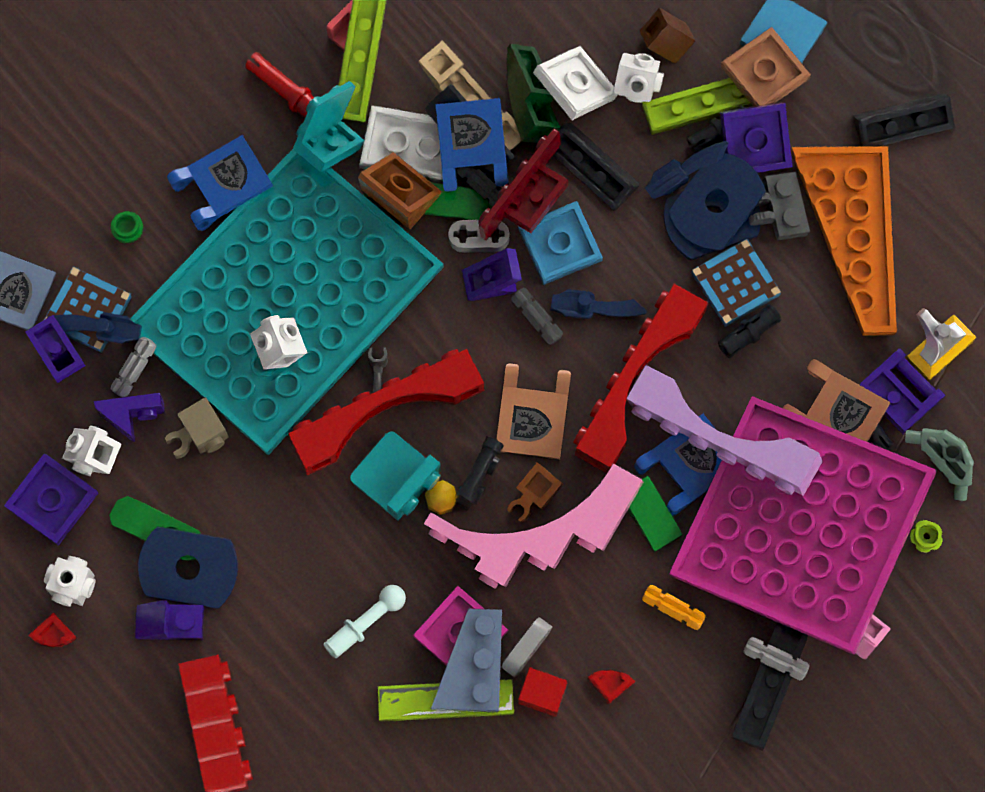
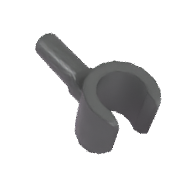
[368,347,388,393]

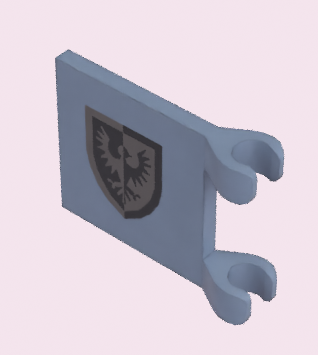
[0,251,56,330]

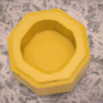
[425,480,456,515]

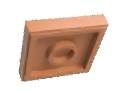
[721,27,811,107]

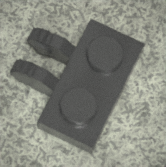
[749,172,810,241]

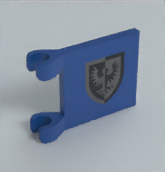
[436,98,509,191]
[167,135,273,231]
[634,413,722,516]

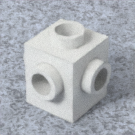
[613,53,664,102]
[250,315,307,369]
[62,426,121,476]
[44,556,95,607]

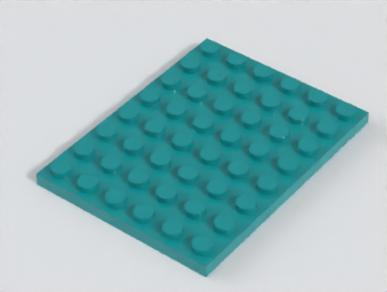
[130,149,444,455]

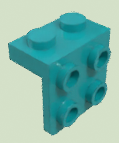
[293,81,365,172]
[350,431,441,521]

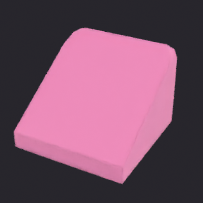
[855,614,890,659]

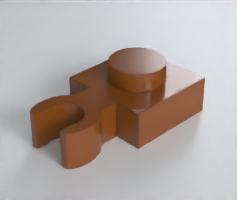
[507,462,564,522]

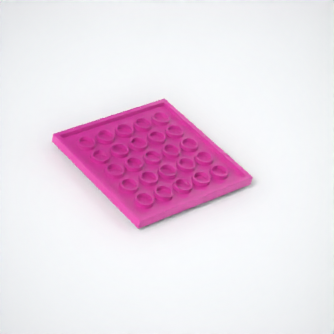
[669,396,936,654]

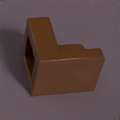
[640,8,696,63]

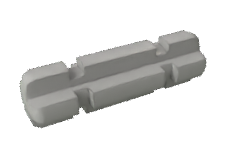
[111,337,157,397]
[744,637,809,680]

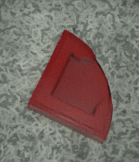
[28,613,77,647]
[588,670,635,704]

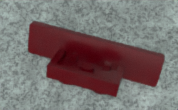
[478,129,568,241]

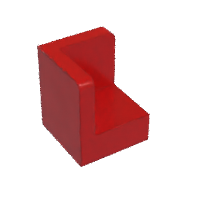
[518,668,567,717]

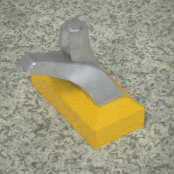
[906,308,976,382]

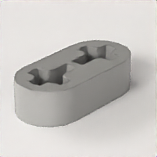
[448,220,510,253]
[501,617,553,677]

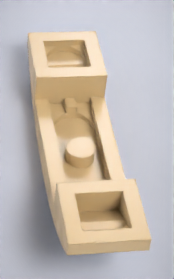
[418,40,522,151]

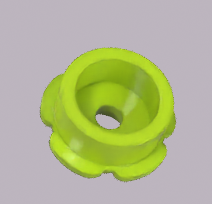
[910,520,943,553]

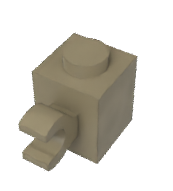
[165,397,229,459]

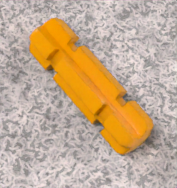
[642,585,706,630]

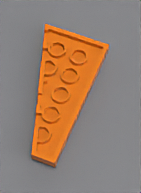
[791,146,897,336]

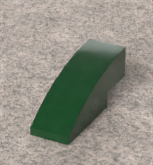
[507,43,560,143]

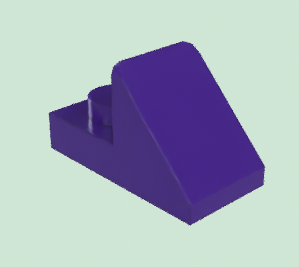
[462,248,522,301]
[25,315,85,383]
[94,393,165,442]
[135,600,204,640]

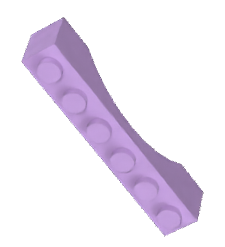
[627,365,823,495]

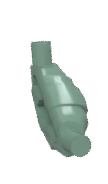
[905,428,974,501]

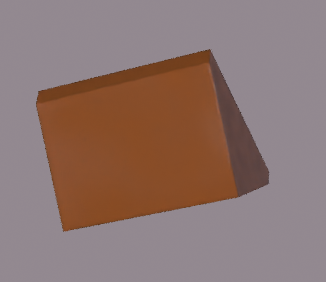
[358,152,442,230]

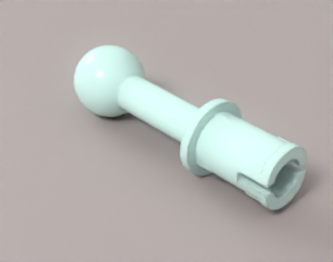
[323,585,406,658]

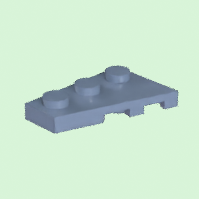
[431,609,502,712]

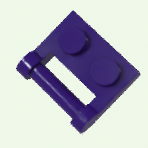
[859,349,946,434]

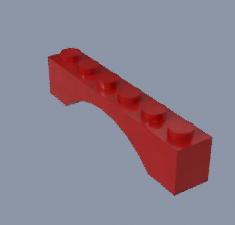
[573,284,708,473]
[288,349,484,475]

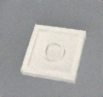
[533,46,618,120]

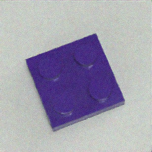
[720,102,793,173]
[4,453,99,546]

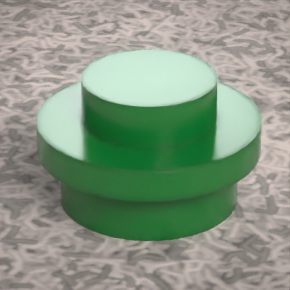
[111,211,143,243]

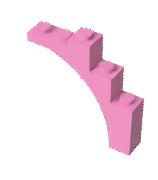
[424,463,643,589]

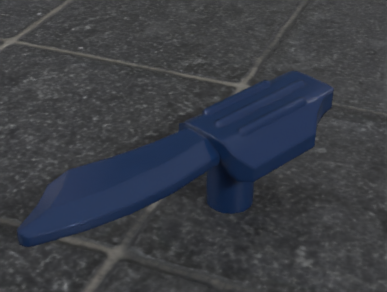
[645,141,729,199]
[551,289,647,319]
[47,312,142,344]

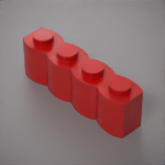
[179,655,253,792]

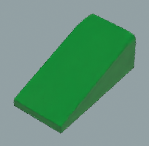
[628,476,683,552]

